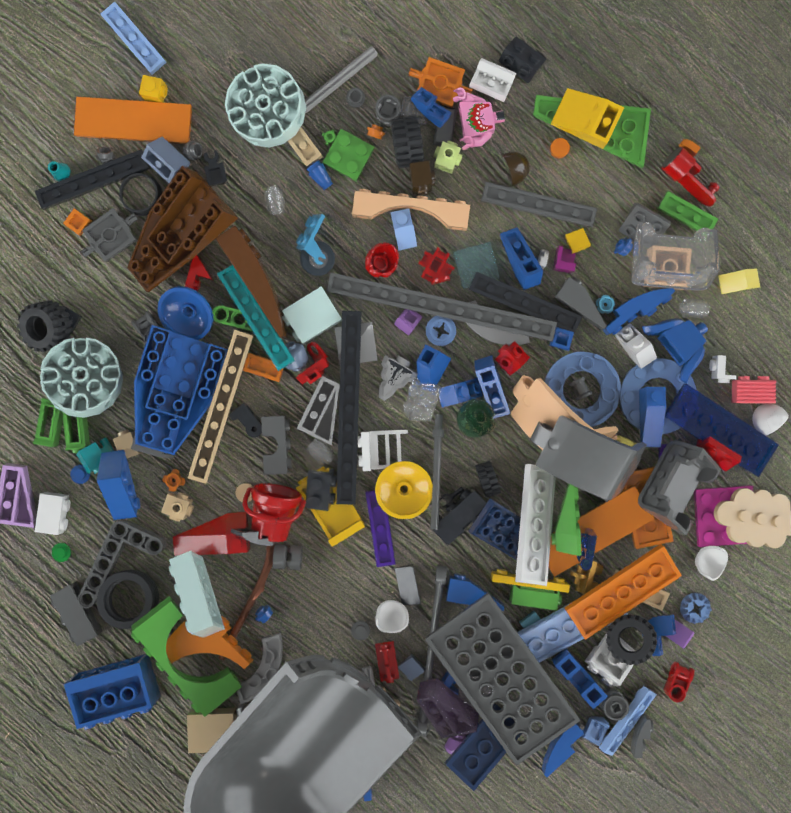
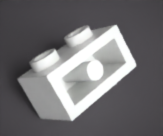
[35,492,71,535]

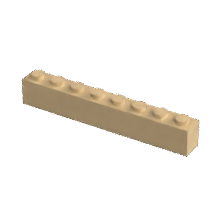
[188,330,253,484]

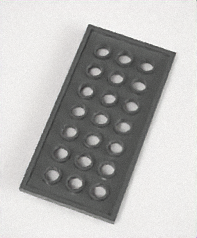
[425,592,580,766]

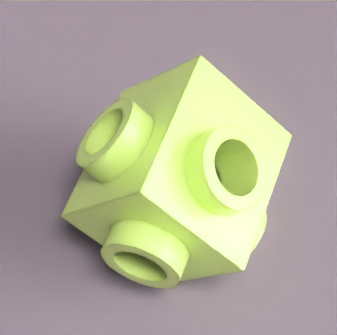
[434,141,463,174]

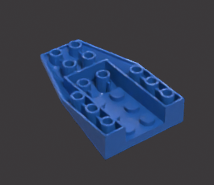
[134,325,228,455]

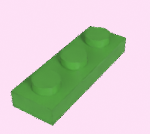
[657,191,718,237]

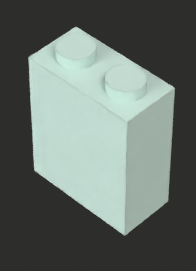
[282,286,342,344]

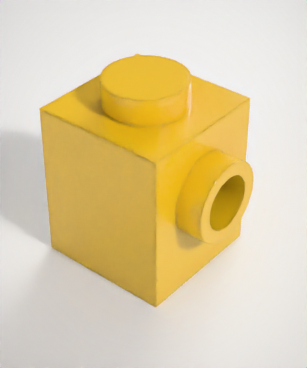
[139,75,168,103]

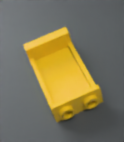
[296,466,365,547]

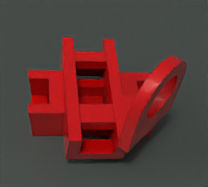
[418,247,455,285]
[296,342,330,385]

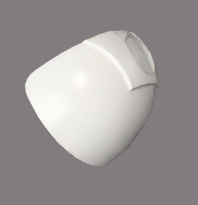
[752,403,789,436]
[695,546,728,581]
[375,600,409,633]

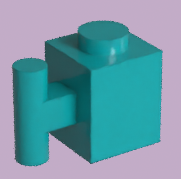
[76,437,115,474]

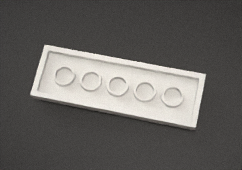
[515,464,556,586]

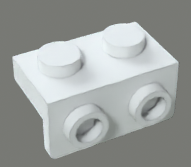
[469,58,516,102]

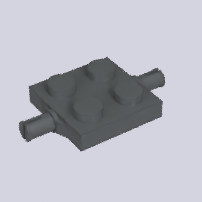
[81,208,139,262]

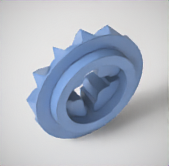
[426,316,456,346]
[680,593,712,624]

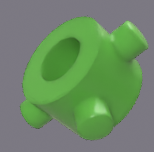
[322,129,336,146]

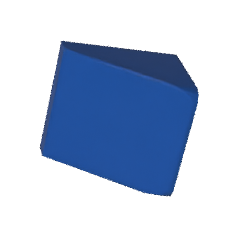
[549,327,574,351]

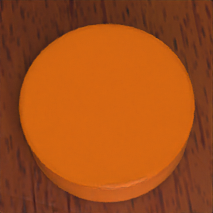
[550,138,570,159]

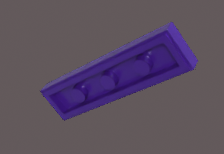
[365,490,396,567]

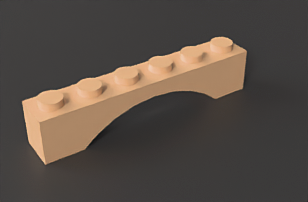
[352,189,470,231]

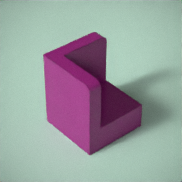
[553,245,576,274]

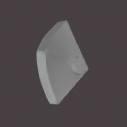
[335,322,378,365]

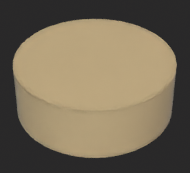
[236,483,253,502]

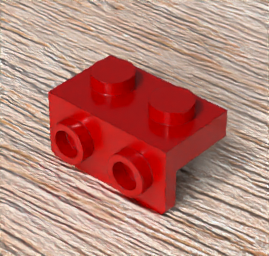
[696,437,742,472]

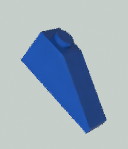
[500,227,543,290]
[474,355,511,419]
[639,387,666,447]
[446,573,504,611]

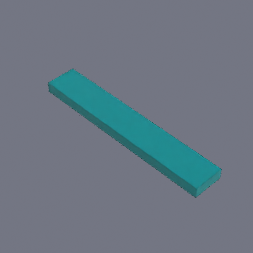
[217,265,295,371]

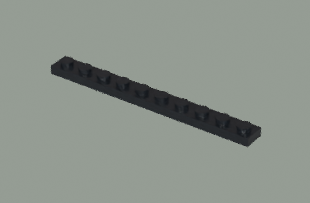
[336,311,362,505]

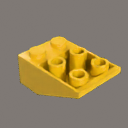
[551,88,624,149]

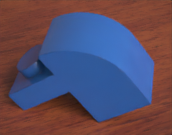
[642,614,676,656]

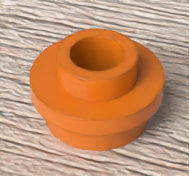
[367,124,386,140]

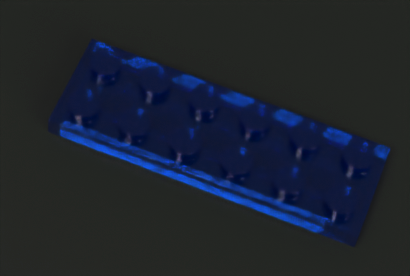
[665,384,779,477]

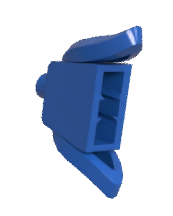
[642,318,708,384]

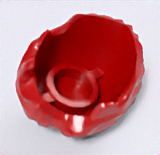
[365,242,399,278]

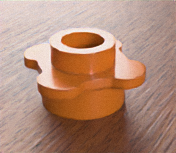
[163,469,186,492]

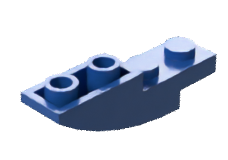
[603,288,675,335]

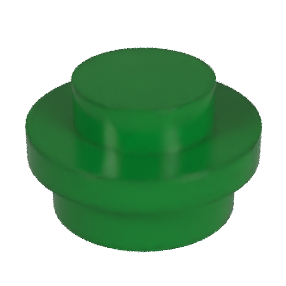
[51,543,71,562]

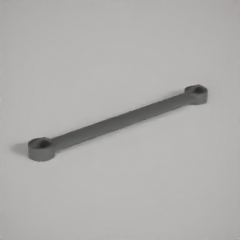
[416,565,449,737]

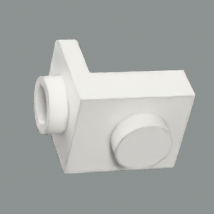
[709,355,736,383]

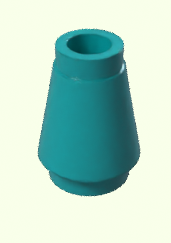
[48,161,71,181]

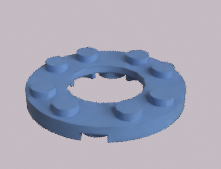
[544,352,621,427]
[619,358,697,435]

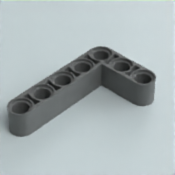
[78,519,167,608]

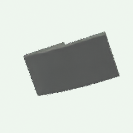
[630,714,654,758]

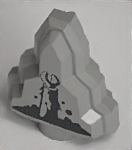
[379,355,418,401]

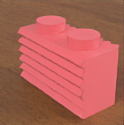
[732,376,776,403]

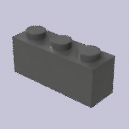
[50,582,103,646]

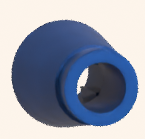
[306,160,333,190]

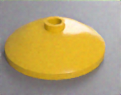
[375,461,433,519]

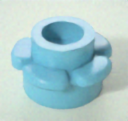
[596,295,615,314]

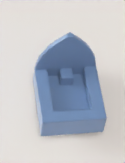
[581,716,610,746]

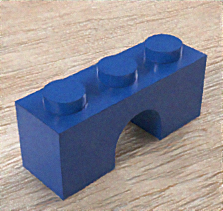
[552,648,608,709]

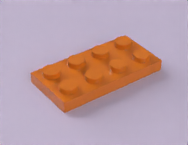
[623,466,674,549]

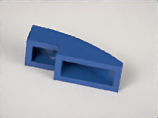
[542,723,584,777]

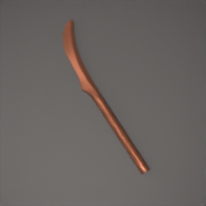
[218,542,275,660]

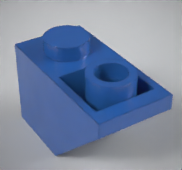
[416,345,451,392]
[437,378,483,407]

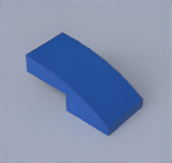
[411,87,452,128]

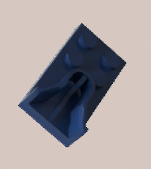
[444,703,523,791]

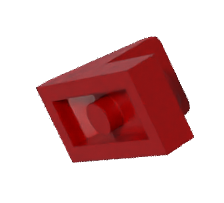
[185,255,214,292]

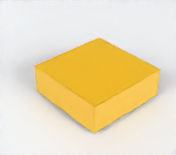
[565,228,591,254]

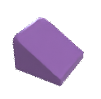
[394,309,423,335]
[666,620,695,649]

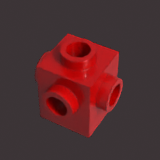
[495,341,530,376]

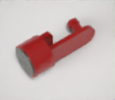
[661,147,720,206]

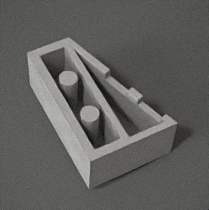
[297,376,340,445]

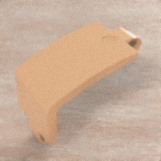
[511,375,619,450]

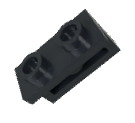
[498,36,546,83]
[306,469,337,511]

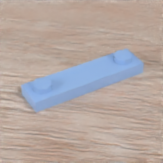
[101,2,166,75]
[599,686,657,756]

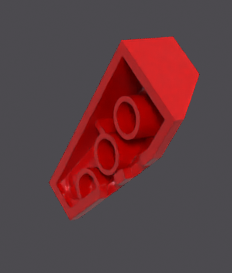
[173,511,250,556]

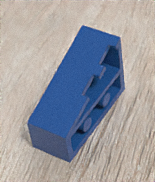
[96,450,140,520]

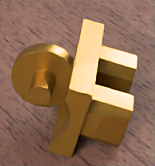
[570,558,603,594]

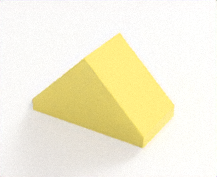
[718,269,760,294]

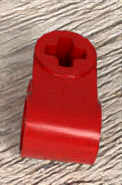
[664,662,695,702]

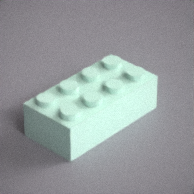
[169,551,225,638]

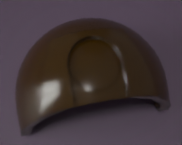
[501,152,530,186]

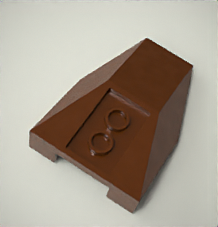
[127,166,239,292]

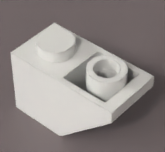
[615,323,657,369]

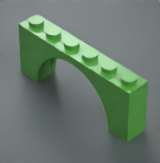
[131,596,242,717]

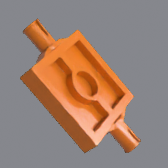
[408,57,473,108]

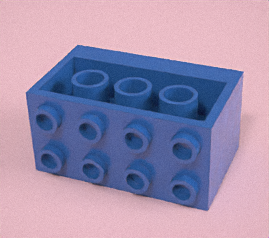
[64,654,161,730]

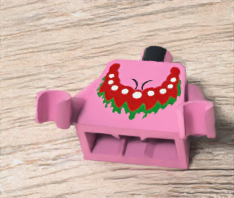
[453,87,505,150]

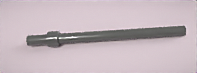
[431,414,444,530]

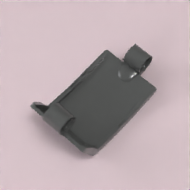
[530,415,647,500]

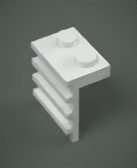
[358,430,408,471]

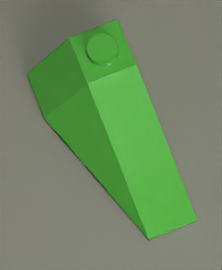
[551,483,581,556]

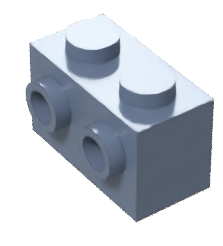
[141,136,190,183]

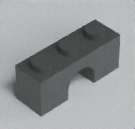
[261,416,292,475]

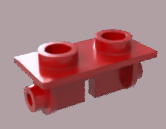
[375,641,399,683]

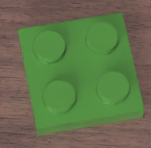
[323,129,375,182]

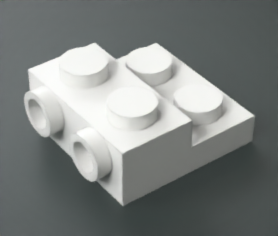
[585,633,635,687]

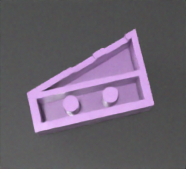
[0,463,37,528]

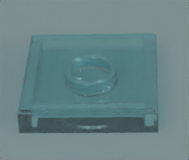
[453,242,500,289]

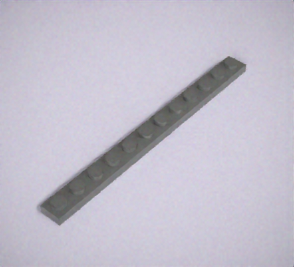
[327,273,557,341]

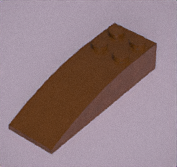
[215,226,288,340]

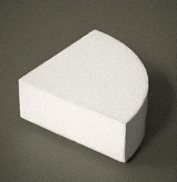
[538,249,549,269]

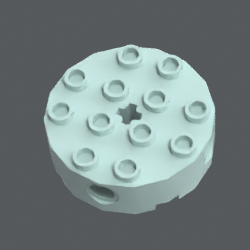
[225,63,306,148]
[40,338,123,418]

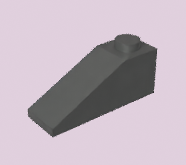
[554,277,606,330]

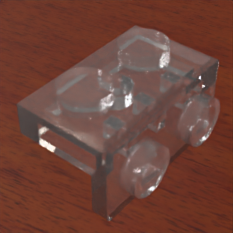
[403,378,442,422]

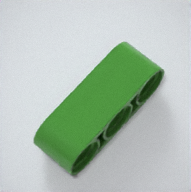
[212,305,253,332]

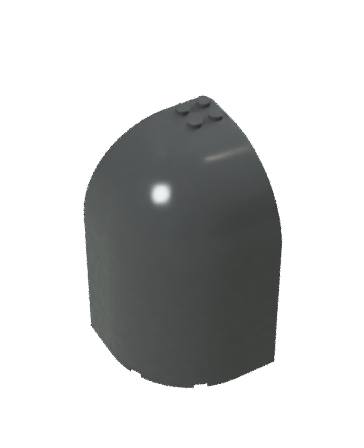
[183,655,422,813]

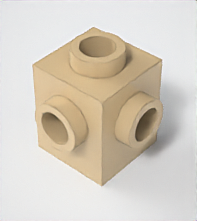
[161,492,194,522]

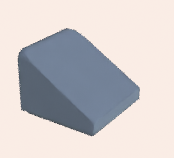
[398,654,425,681]

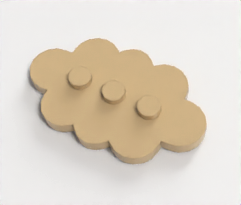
[714,488,791,548]

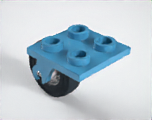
[296,214,335,276]

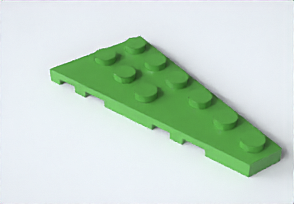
[533,95,651,168]

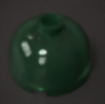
[457,398,496,438]

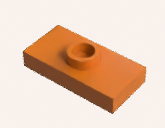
[242,352,284,382]

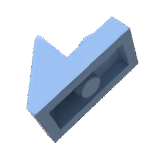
[390,208,417,251]

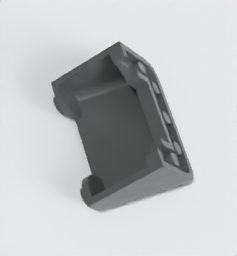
[638,440,721,536]

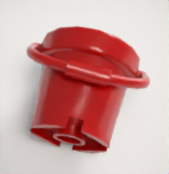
[242,483,306,542]

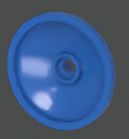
[158,286,213,340]

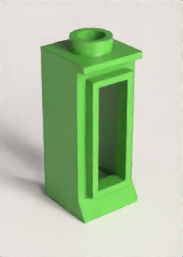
[33,398,63,447]
[62,412,90,453]
[509,584,562,610]

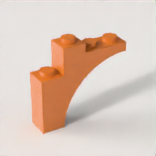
[166,616,253,670]

